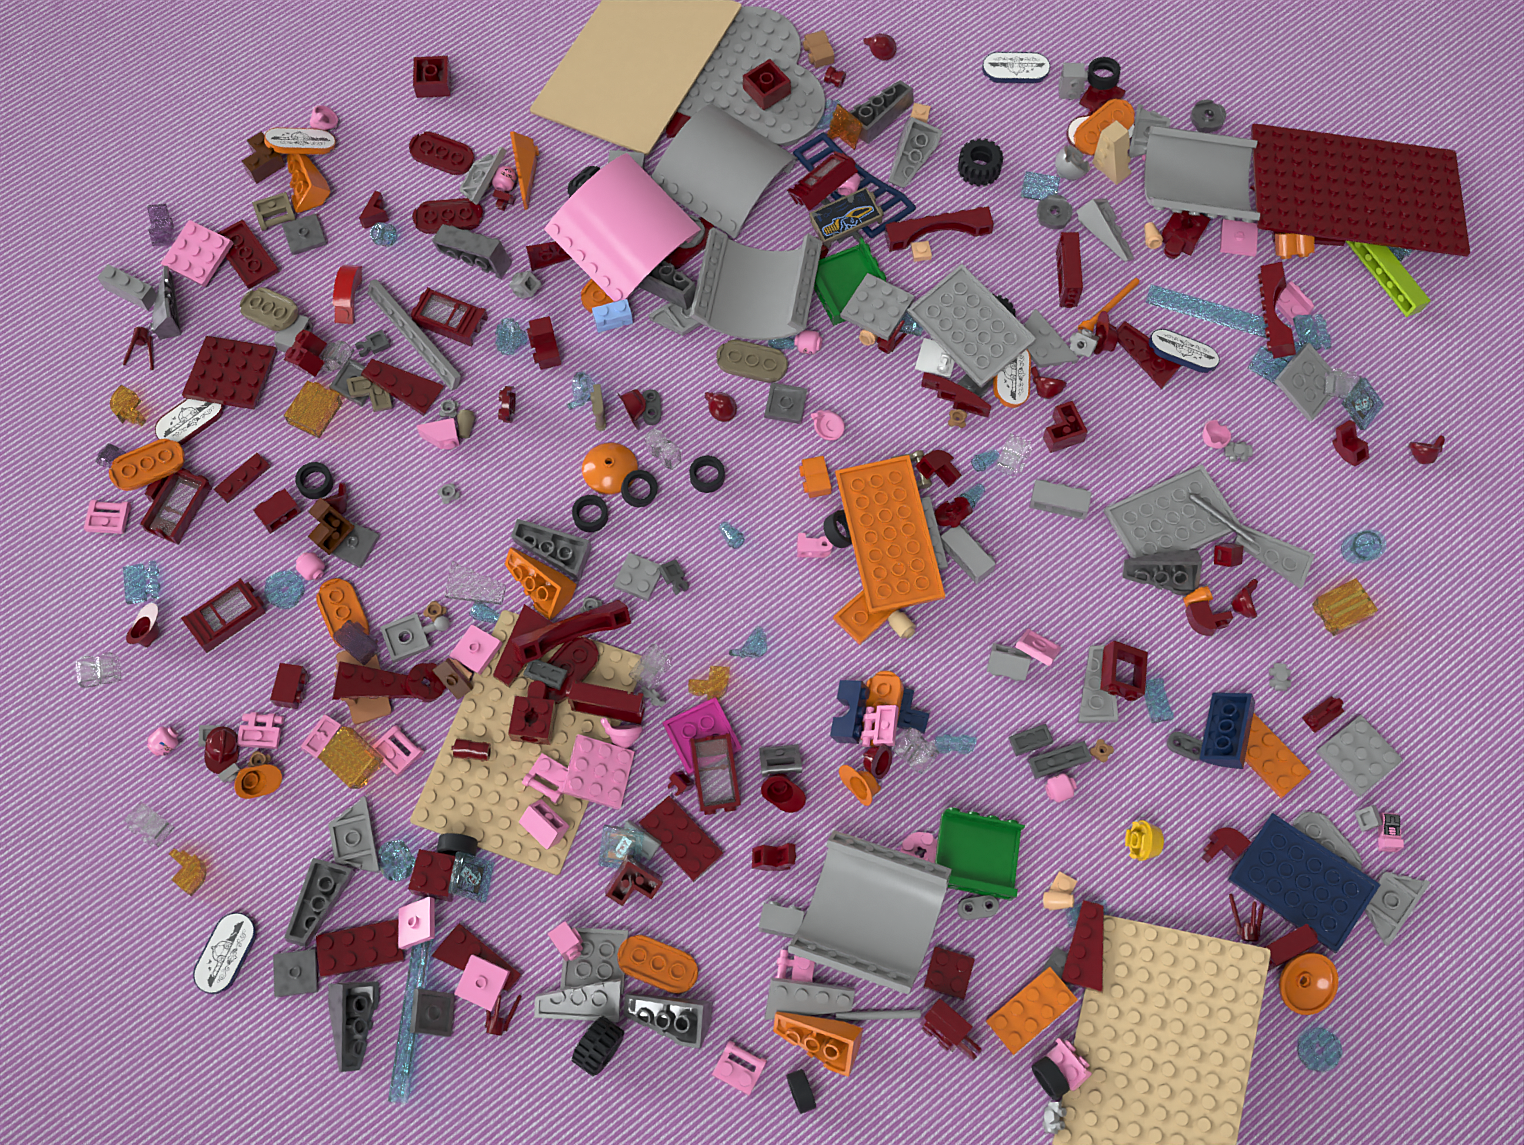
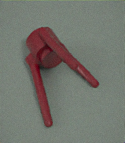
[876,320,910,354]
[122,327,154,370]
[1229,893,1264,942]
[485,995,521,1036]

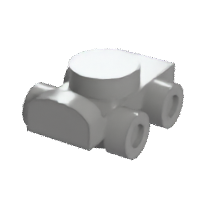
[1224,442,1253,462]
[1269,663,1291,691]
[640,686,666,707]
[1042,1102,1067,1134]

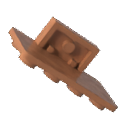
[334,643,392,725]

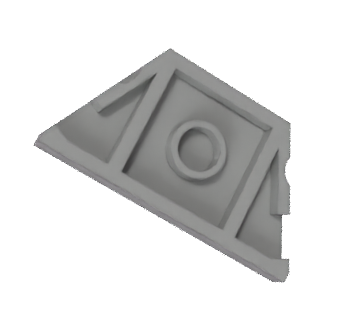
[1129,104,1171,158]
[459,147,507,205]
[649,287,702,336]
[1024,309,1079,368]
[328,796,380,873]
[1364,872,1431,946]

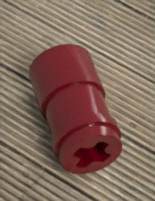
[451,738,491,762]

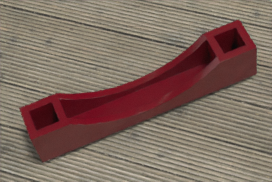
[884,206,994,252]
[1258,262,1296,359]
[511,599,631,664]

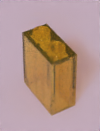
[283,380,343,438]
[1312,578,1378,637]
[318,726,384,789]

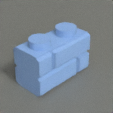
[592,299,633,333]

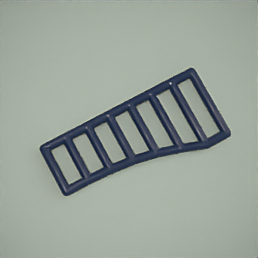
[793,132,916,239]

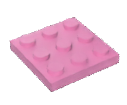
[160,220,233,287]
[561,734,635,810]

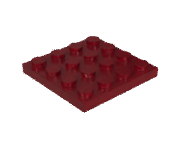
[182,336,277,410]

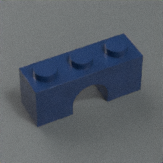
[830,680,870,744]

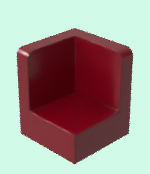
[1214,543,1244,567]

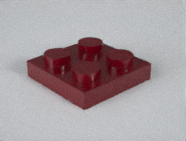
[923,946,975,1000]

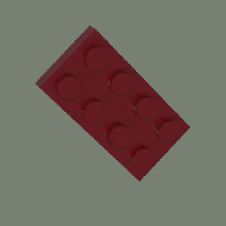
[218,219,279,290]
[639,796,724,883]
[316,919,405,978]

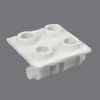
[915,338,955,378]

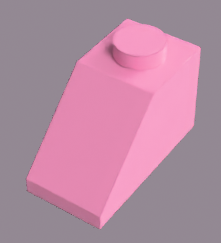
[417,418,460,449]

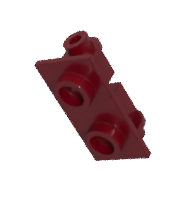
[1302,696,1345,733]

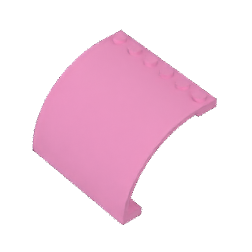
[544,153,702,302]

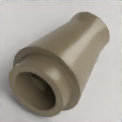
[457,410,475,439]

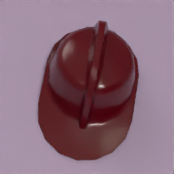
[1093,311,1119,355]
[617,389,646,430]
[126,603,160,648]
[204,726,239,774]
[863,744,892,779]
[761,773,806,813]

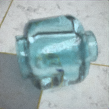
[370,222,398,247]

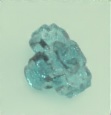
[495,318,527,355]

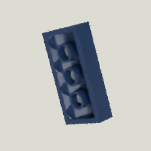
[1200,693,1255,769]

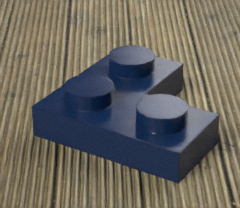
[897,688,930,734]

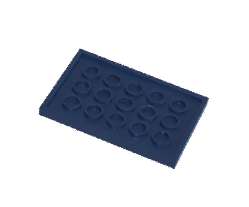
[1227,813,1381,954]

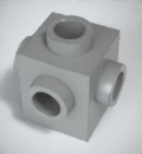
[509,271,541,298]
[1069,329,1100,358]

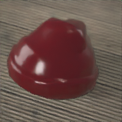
[863,33,897,61]
[1031,366,1067,399]
[705,392,737,422]
[1409,435,1445,464]
[315,482,348,514]
[1231,579,1258,619]

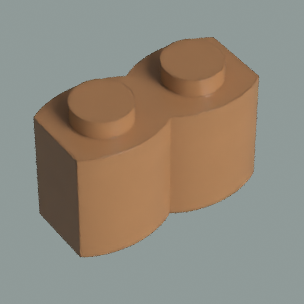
[802,30,834,68]

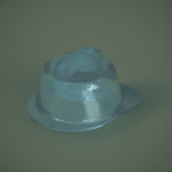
[1341,530,1386,564]

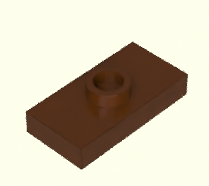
[432,658,474,700]

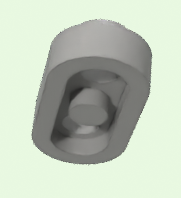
[957,895,999,921]

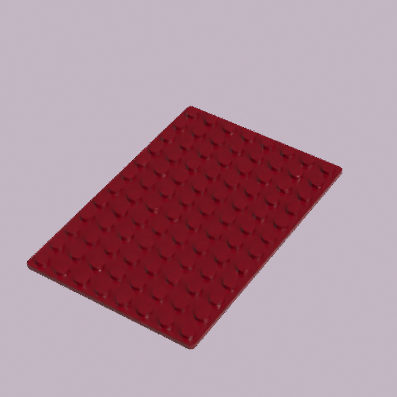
[1251,123,1470,257]

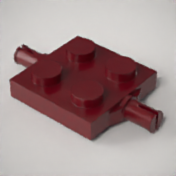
[1079,85,1126,115]

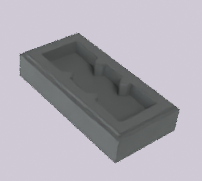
[523,659,568,690]
[1008,724,1054,757]

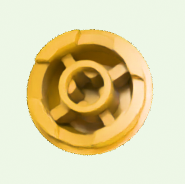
[1125,820,1164,861]

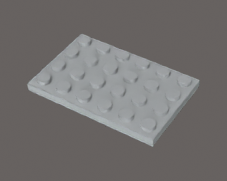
[907,264,1036,388]
[1103,465,1241,558]

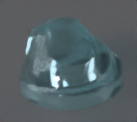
[567,371,595,410]
[729,626,768,659]

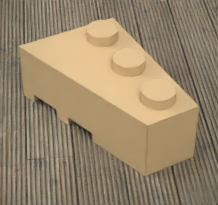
[1092,120,1131,185]

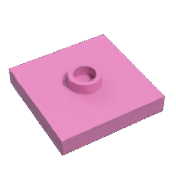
[1220,219,1258,257]
[449,625,503,675]
[1015,629,1062,666]
[398,897,435,950]
[455,954,510,1011]

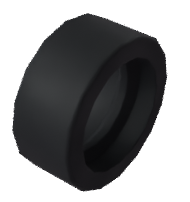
[1087,57,1121,90]
[689,455,725,493]
[295,462,334,500]
[621,470,658,508]
[572,495,609,532]
[823,510,852,548]
[437,833,478,860]
[1031,1056,1070,1100]
[786,1069,816,1114]

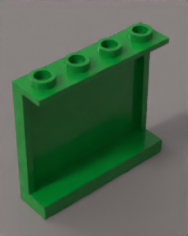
[813,238,886,326]
[935,807,1025,901]

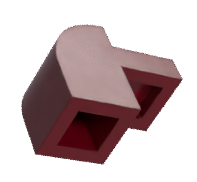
[1332,420,1370,466]
[915,450,962,488]
[1185,600,1233,636]
[1201,827,1251,863]
[752,843,796,871]

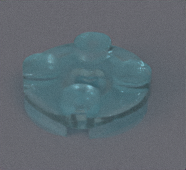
[264,571,305,609]
[378,839,416,882]
[1297,1028,1342,1072]

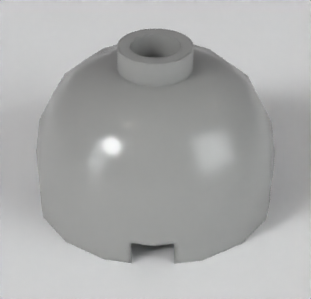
[1055,145,1090,181]

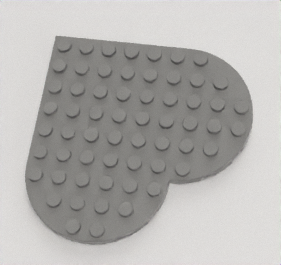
[677,6,825,147]

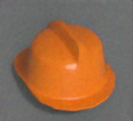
[234,764,282,799]
[839,765,881,806]

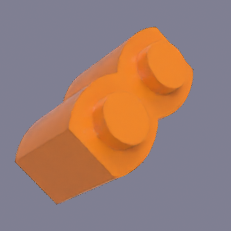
[1275,233,1315,259]
[799,456,831,498]

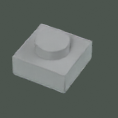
[198,725,220,747]
[217,763,241,783]
[1355,805,1383,832]

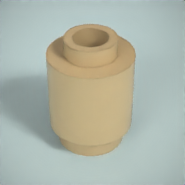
[888,610,916,639]

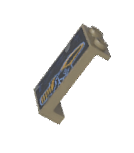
[809,187,884,248]

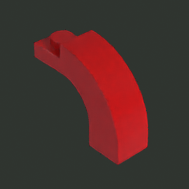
[332,265,362,324]

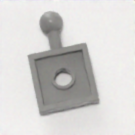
[380,613,450,663]

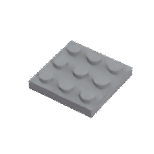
[840,273,915,341]
[1274,343,1343,421]
[1316,715,1403,798]
[560,927,629,995]

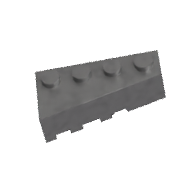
[841,80,914,144]
[432,224,512,280]
[637,260,696,310]
[511,519,592,582]
[284,858,355,947]

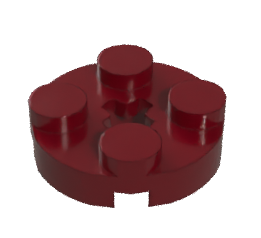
[498,386,516,423]
[934,497,973,528]
[405,663,446,702]

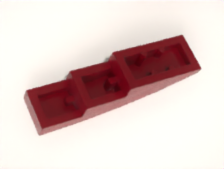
[921,372,991,418]

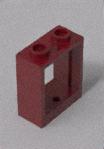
[1100,641,1148,701]
[1264,924,1319,971]

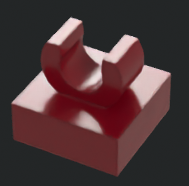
[492,189,515,211]
[667,770,695,796]

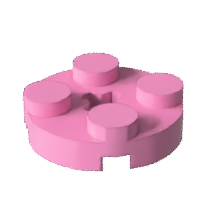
[900,832,937,863]

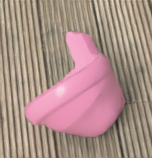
[310,105,338,130]
[811,410,845,441]
[600,717,643,748]

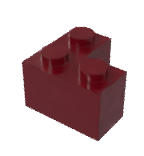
[527,316,561,370]
[283,329,327,377]
[1043,400,1088,453]
[605,855,663,906]

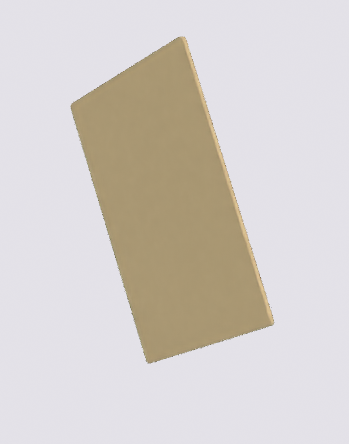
[530,0,742,155]
[410,610,646,876]
[1052,915,1271,1145]

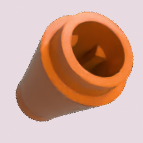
[1182,586,1213,608]

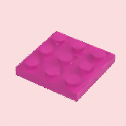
[662,697,742,776]

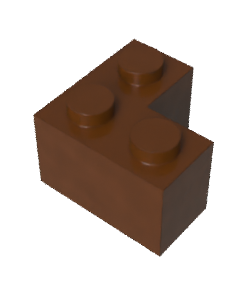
[241,131,285,184]
[308,497,355,555]

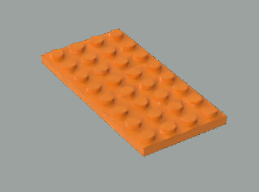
[835,455,945,615]

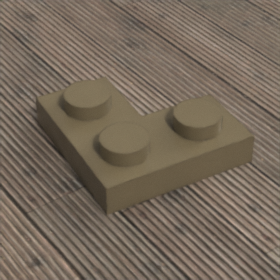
[346,376,392,412]

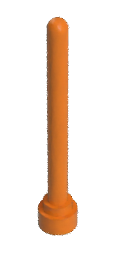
[1078,278,1140,332]

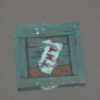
[1341,377,1384,430]
[598,824,644,868]
[448,852,494,903]

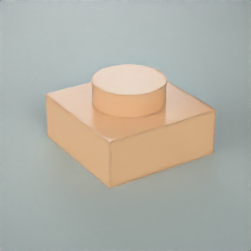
[910,103,931,123]
[911,241,932,262]
[1049,871,1078,895]

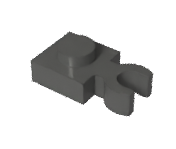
[355,330,390,357]
[658,559,689,595]

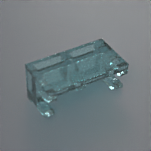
[1021,171,1060,201]
[1247,346,1289,386]
[1144,678,1174,724]

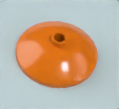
[582,443,638,495]
[1279,952,1339,1015]

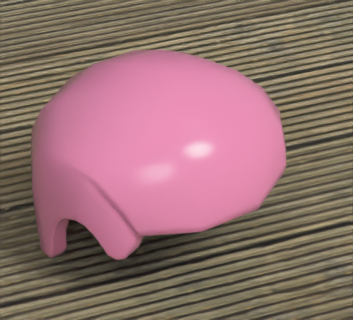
[1202,420,1231,449]

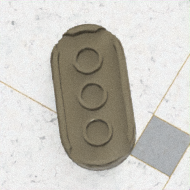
[240,287,299,331]
[716,340,788,383]

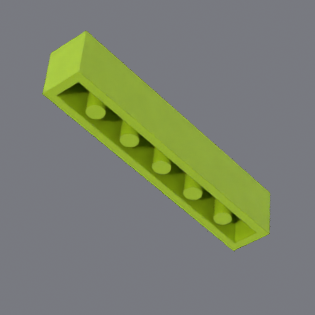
[1346,241,1431,317]

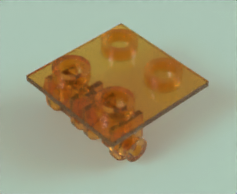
[827,103,863,150]

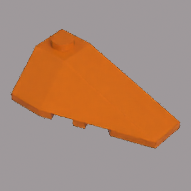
[510,131,539,210]
[287,154,330,213]
[504,547,577,620]
[773,1012,863,1077]

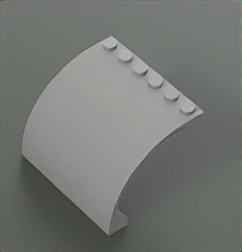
[651,104,798,238]
[1144,125,1260,223]
[690,227,822,340]
[788,830,952,995]

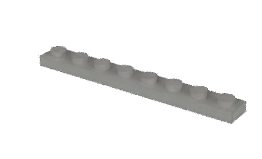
[367,279,461,391]

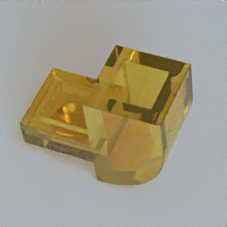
[110,385,146,426]
[688,666,730,700]
[169,848,206,897]

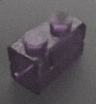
[333,620,380,666]

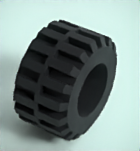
[958,138,1003,187]
[572,1016,625,1077]

